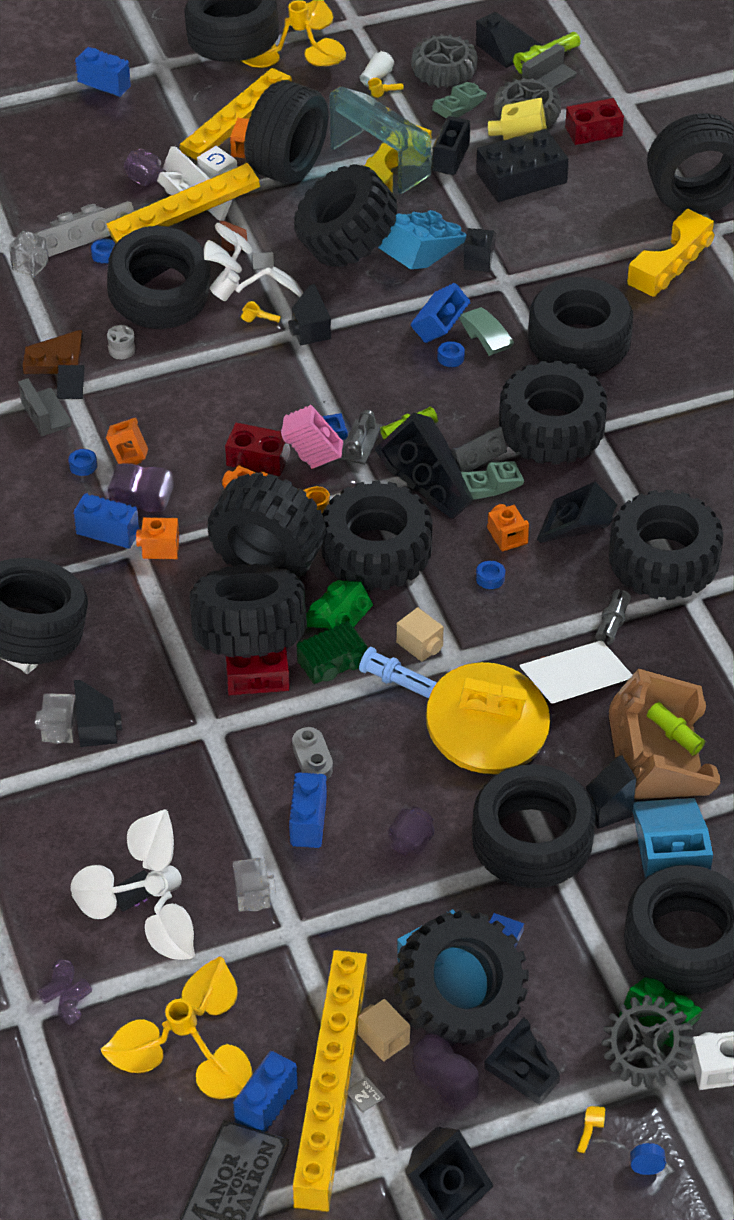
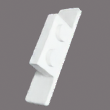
[157,147,232,221]

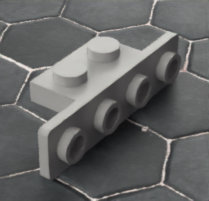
[34,201,134,258]

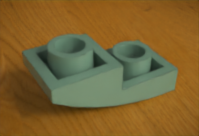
[432,82,487,118]
[459,307,514,356]
[461,461,524,499]

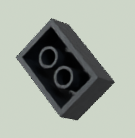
[476,129,569,202]

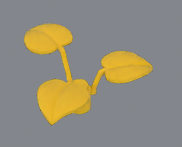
[242,0,346,68]
[101,956,253,1099]

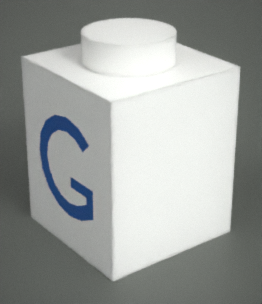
[197,146,237,179]

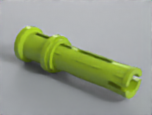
[513,32,581,74]

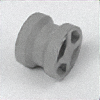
[107,325,136,359]

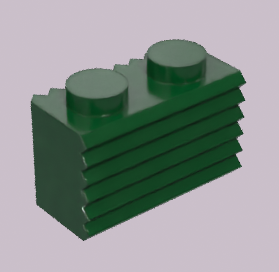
[296,621,367,684]

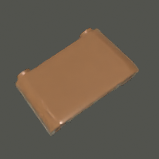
[609,669,720,799]

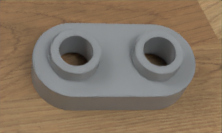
[292,727,333,780]

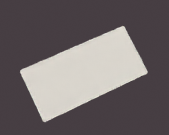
[520,641,632,703]

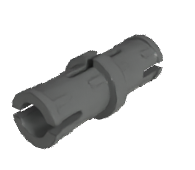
[595,589,631,645]

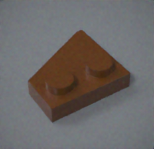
[23,330,83,374]

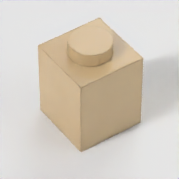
[396,607,444,662]
[358,998,410,1062]

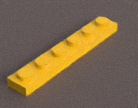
[180,68,292,160]
[107,163,260,243]

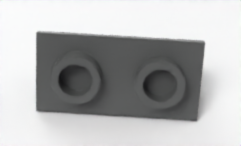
[339,410,383,465]
[451,426,507,472]

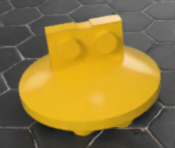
[426,662,550,774]

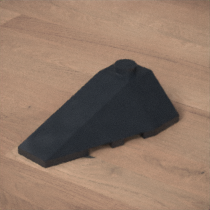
[375,413,474,519]

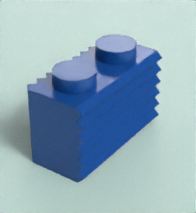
[75,47,131,97]
[411,283,470,343]
[73,493,139,549]
[289,773,327,848]
[233,1051,298,1133]

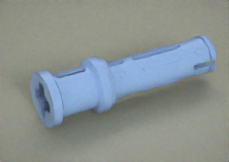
[359,647,437,698]

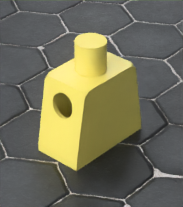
[488,98,547,140]

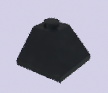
[476,12,543,68]
[537,482,617,543]
[406,1127,494,1220]

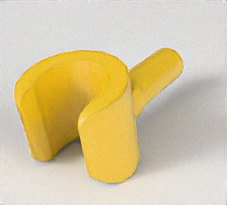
[368,78,404,98]
[241,301,281,323]
[577,1106,605,1153]

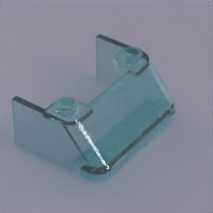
[330,86,431,194]

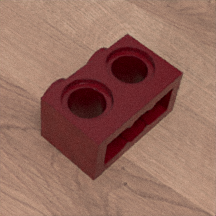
[565,98,624,145]
[225,422,290,476]
[226,647,289,695]

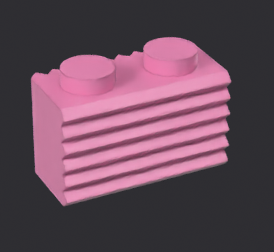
[281,405,343,469]

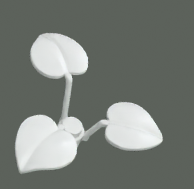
[204,223,303,301]
[71,810,195,960]

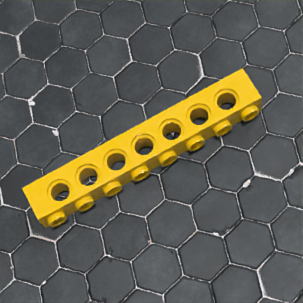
[293,950,367,1212]

